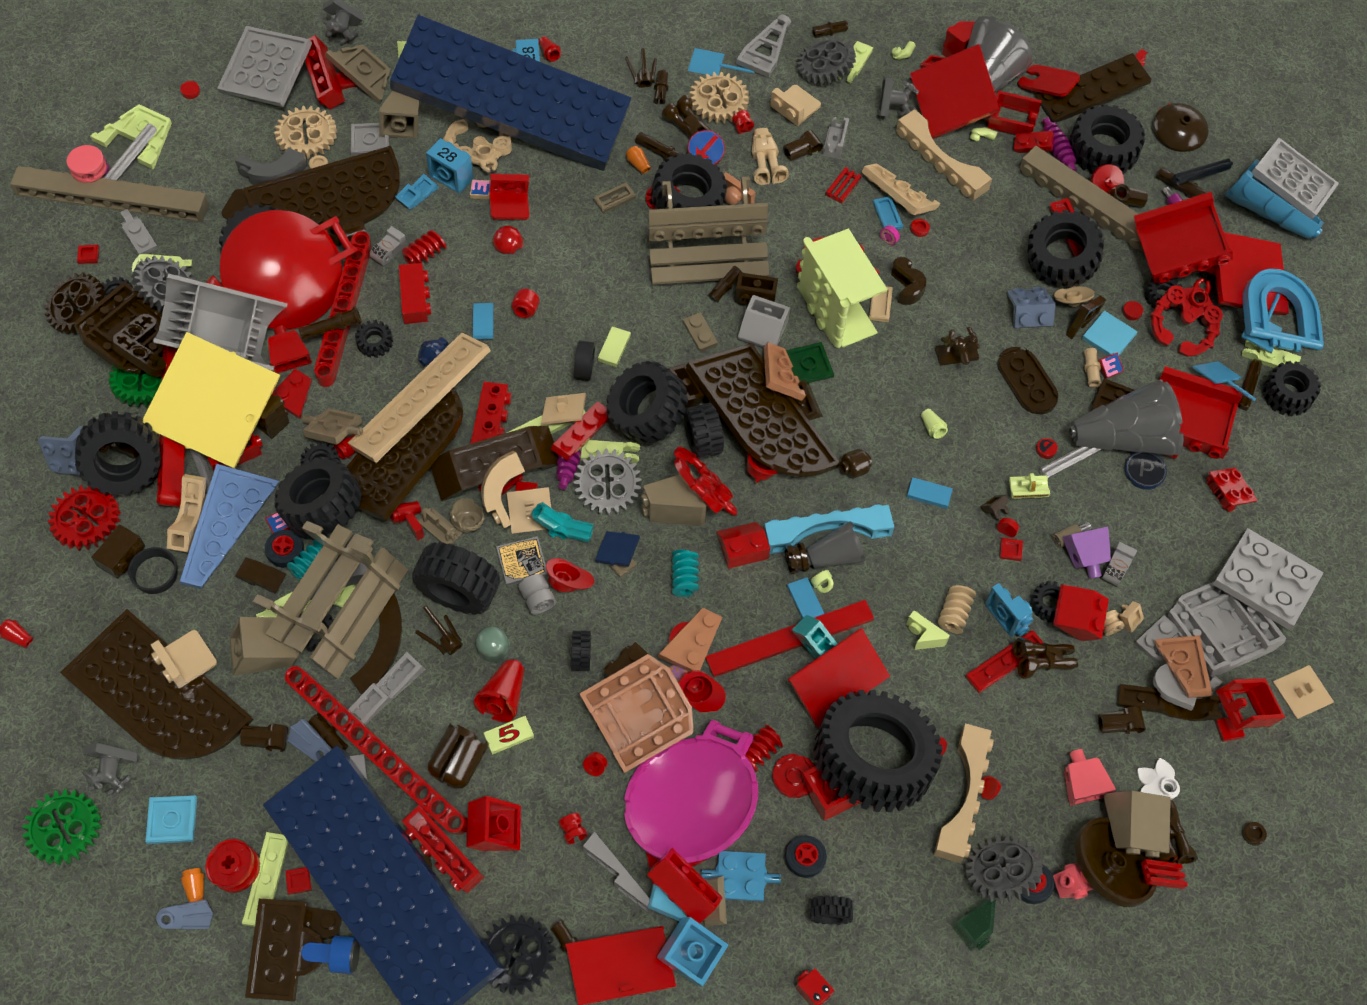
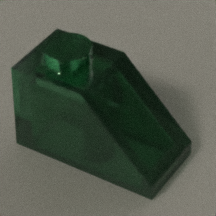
[953,899,996,951]

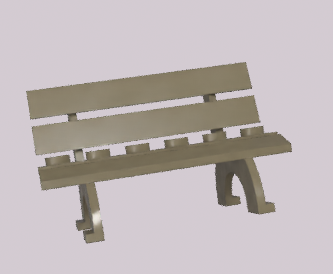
[649,176,769,285]
[252,521,408,679]

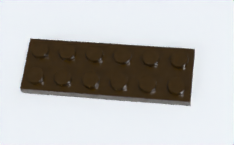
[1035,53,1151,123]

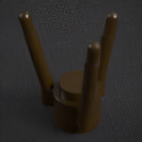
[625,48,657,88]
[415,605,463,655]

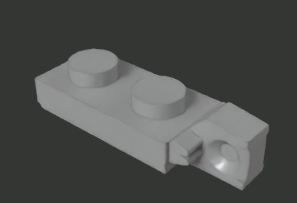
[120,209,158,255]

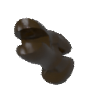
[662,94,712,139]
[1013,638,1078,679]
[1153,800,1198,864]

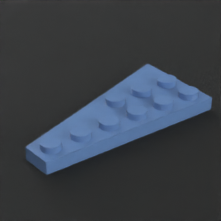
[180,464,279,589]

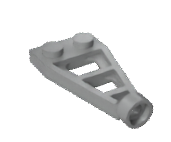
[736,14,791,78]
[1135,615,1223,694]

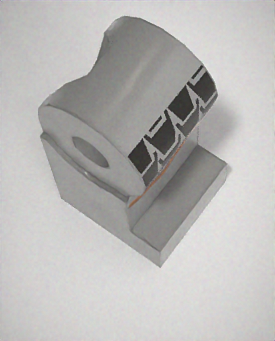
[370,226,407,266]
[1102,542,1137,587]

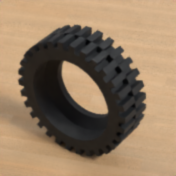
[813,690,943,812]

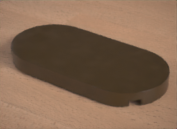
[998,347,1059,415]

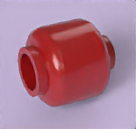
[511,289,540,318]

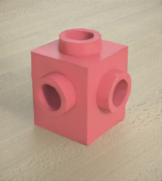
[1053,863,1094,899]

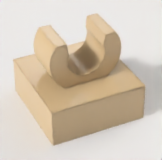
[1117,601,1144,633]

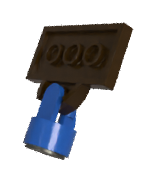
[245,898,360,1001]

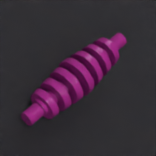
[1042,117,1077,172]
[556,449,582,490]

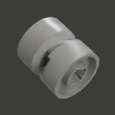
[518,574,556,615]

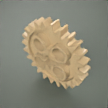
[689,72,749,124]
[274,106,337,159]

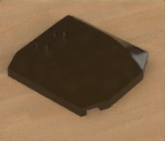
[74,281,163,375]

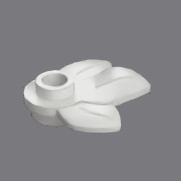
[1137,758,1180,799]

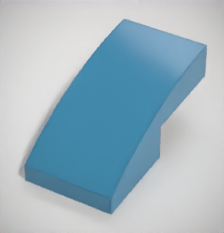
[395,174,439,209]
[473,303,494,339]

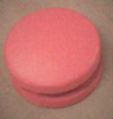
[66,145,107,183]

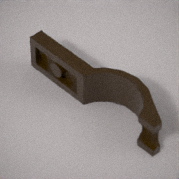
[1118,684,1222,721]

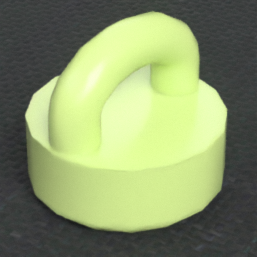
[811,570,834,593]

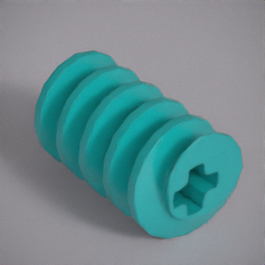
[287,540,324,581]
[672,549,699,597]

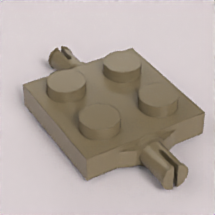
[302,408,363,444]

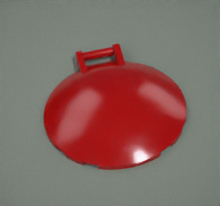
[220,210,357,330]

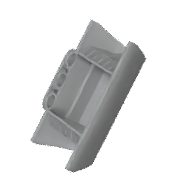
[152,273,287,370]

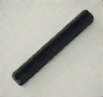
[1172,158,1233,185]

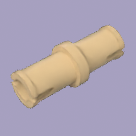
[1084,348,1102,388]

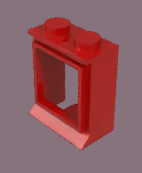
[985,90,1042,135]
[1216,678,1285,731]

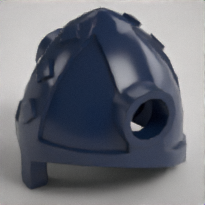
[418,337,449,369]

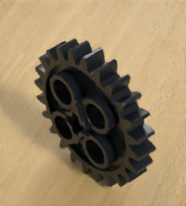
[484,915,556,996]

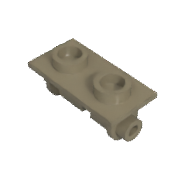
[418,507,463,544]

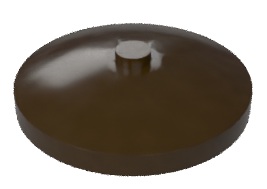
[1075,817,1158,907]

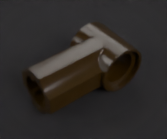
[783,130,823,161]
[1107,184,1148,208]
[326,219,366,247]
[1098,706,1146,734]
[240,724,289,752]

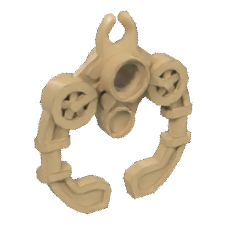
[443,119,512,172]

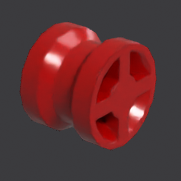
[732,110,754,134]

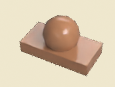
[724,172,755,205]

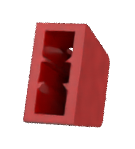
[268,326,312,374]

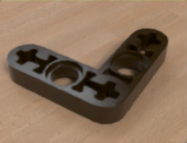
[111,314,166,377]

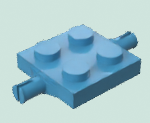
[701,851,781,902]

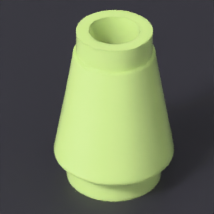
[921,409,948,439]

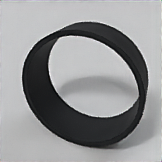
[128,547,178,594]

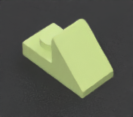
[906,611,950,650]

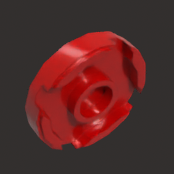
[772,754,815,798]

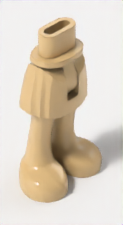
[752,128,789,185]

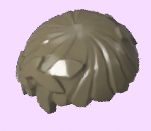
[450,498,485,533]

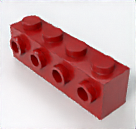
[305,35,345,110]
[470,381,512,444]
[402,805,485,894]

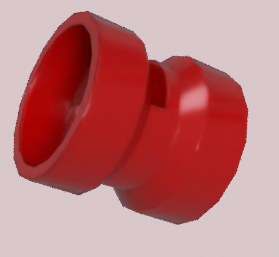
[558,813,588,844]

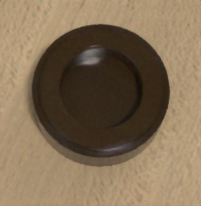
[1242,822,1267,846]

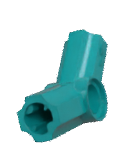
[531,502,594,543]

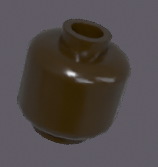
[840,449,872,479]

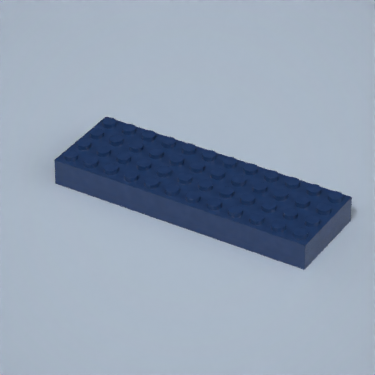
[390,15,632,171]
[263,746,505,1005]

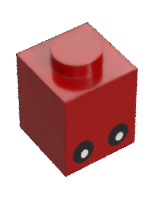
[796,968,835,1005]

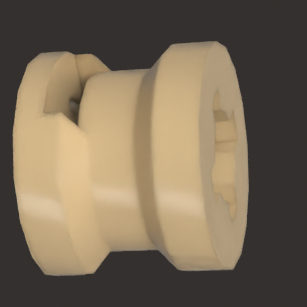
[1103,610,1125,636]

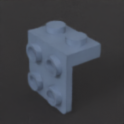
[1007,287,1055,328]
[38,426,82,475]

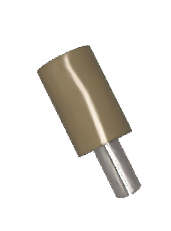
[1052,522,1091,548]

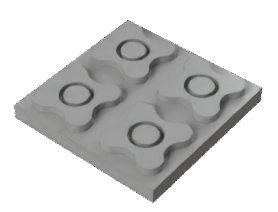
[217,26,312,107]
[1252,138,1339,220]
[1213,528,1324,631]

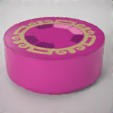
[880,225,900,245]

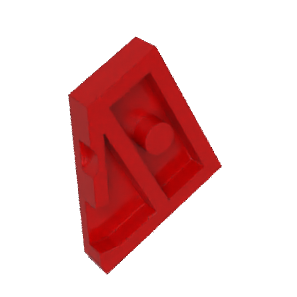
[272,368,312,419]

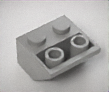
[738,295,790,348]

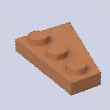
[764,342,806,401]
[657,608,722,672]
[1155,635,1212,698]

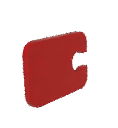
[1018,64,1080,97]

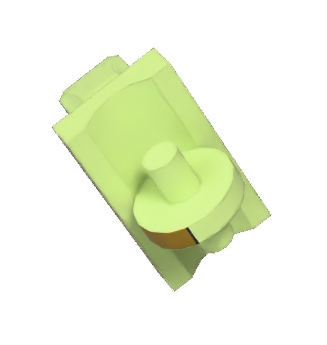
[1009,473,1050,499]

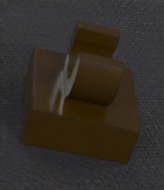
[980,495,1010,520]

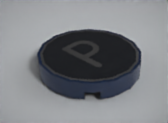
[1124,452,1167,490]

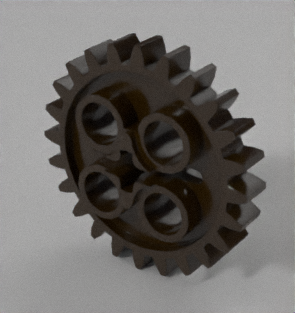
[44,272,106,334]

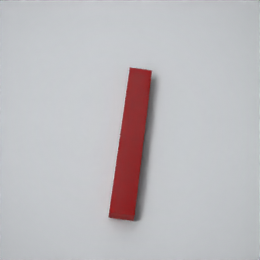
[705,600,874,678]

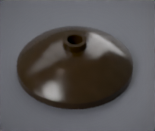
[1153,103,1209,152]

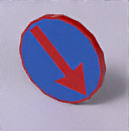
[688,130,725,165]

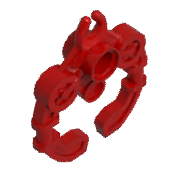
[1150,278,1223,357]
[674,447,737,516]

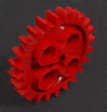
[48,485,121,550]

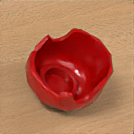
[493,226,524,254]

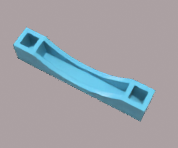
[764,504,894,554]

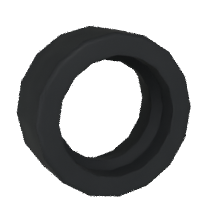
[574,340,595,380]

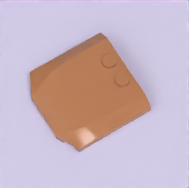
[580,654,693,773]

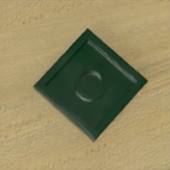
[786,342,834,383]

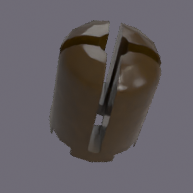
[428,723,490,789]

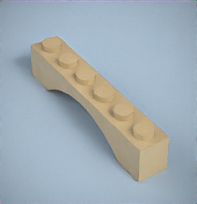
[896,109,992,201]
[934,723,994,863]

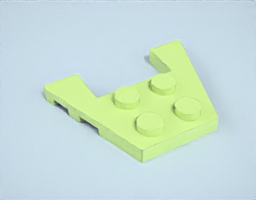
[90,104,172,169]

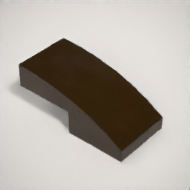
[235,557,286,594]

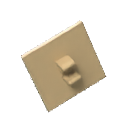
[541,393,586,425]
[507,487,551,534]
[1273,665,1334,719]

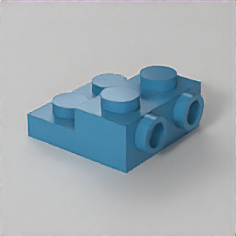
[985,583,1034,637]

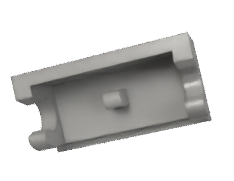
[822,117,849,159]

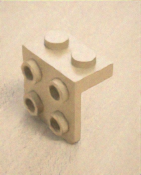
[770,85,821,126]
[151,630,217,688]

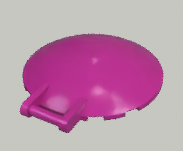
[624,720,758,863]

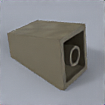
[379,90,420,138]
[640,471,706,526]
[229,617,299,676]
[1104,791,1170,858]

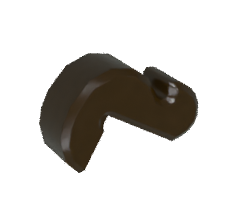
[891,257,927,305]

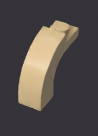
[481,451,525,528]
[167,474,207,552]

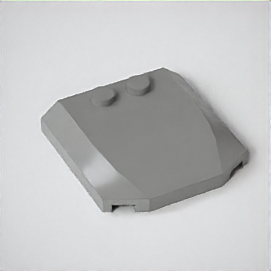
[1168,581,1286,675]

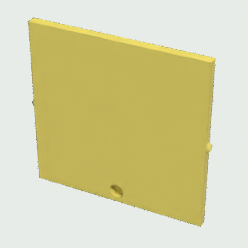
[143,332,281,469]

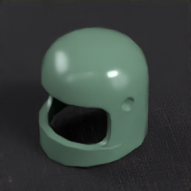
[476,626,510,662]

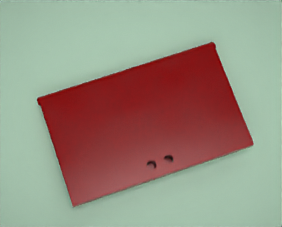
[788,628,890,727]
[565,926,676,1005]

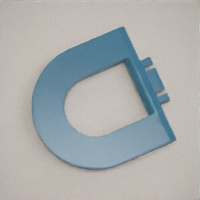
[1243,269,1324,352]

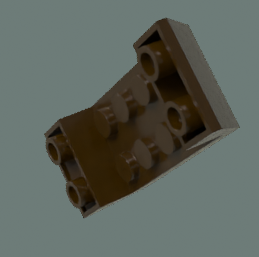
[430,426,558,502]

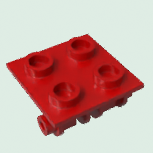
[1206,467,1258,512]

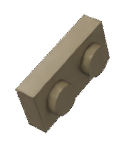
[683,312,718,353]

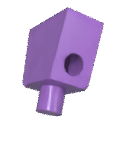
[1062,527,1111,579]

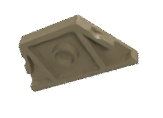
[325,44,391,103]

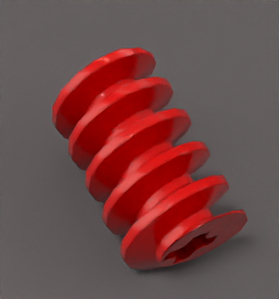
[402,230,447,264]
[745,724,783,772]

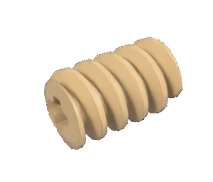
[938,585,976,634]

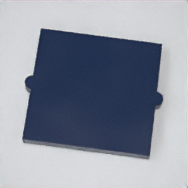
[595,531,640,567]

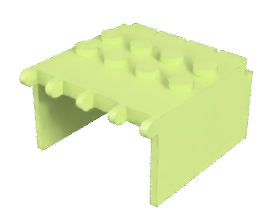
[797,228,887,348]

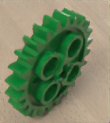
[108,355,163,407]
[22,789,102,865]

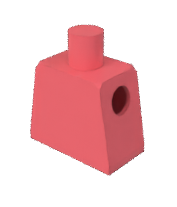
[1064,749,1116,806]

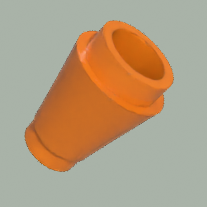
[626,146,651,175]
[180,868,204,902]

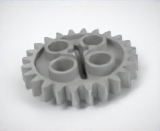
[574,448,642,516]

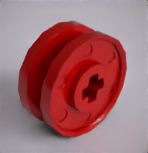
[205,839,261,893]

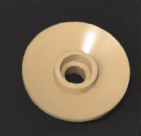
[1054,286,1094,307]

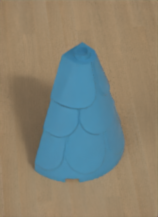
[1224,159,1324,239]

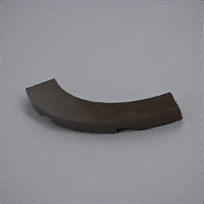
[350,593,402,695]

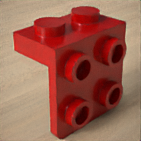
[489,173,530,220]

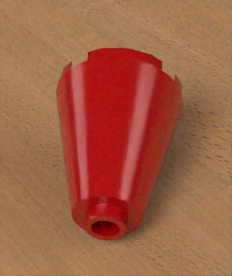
[473,659,525,723]

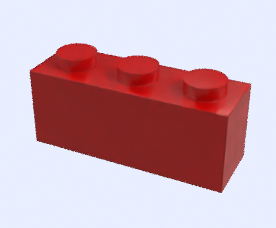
[399,263,431,324]
[647,848,723,924]

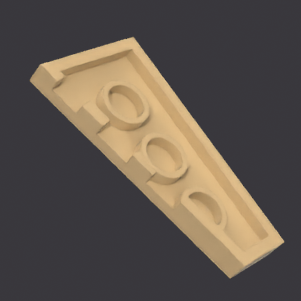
[862,163,940,215]

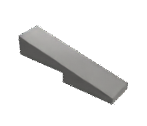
[344,652,426,725]
[583,832,654,915]

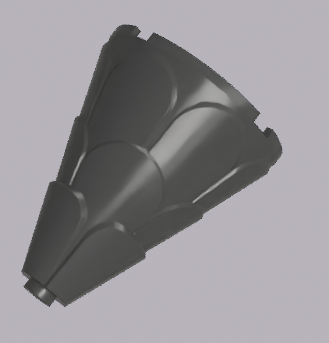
[967,16,1034,93]
[1069,380,1184,455]

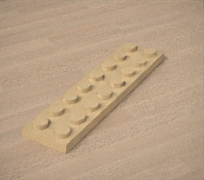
[348,333,491,463]

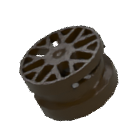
[784,542,809,574]

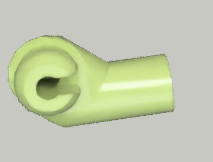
[892,41,916,60]
[970,127,998,141]

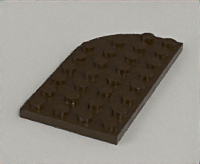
[243,146,400,225]
[686,343,840,477]
[346,388,463,521]
[60,609,254,760]

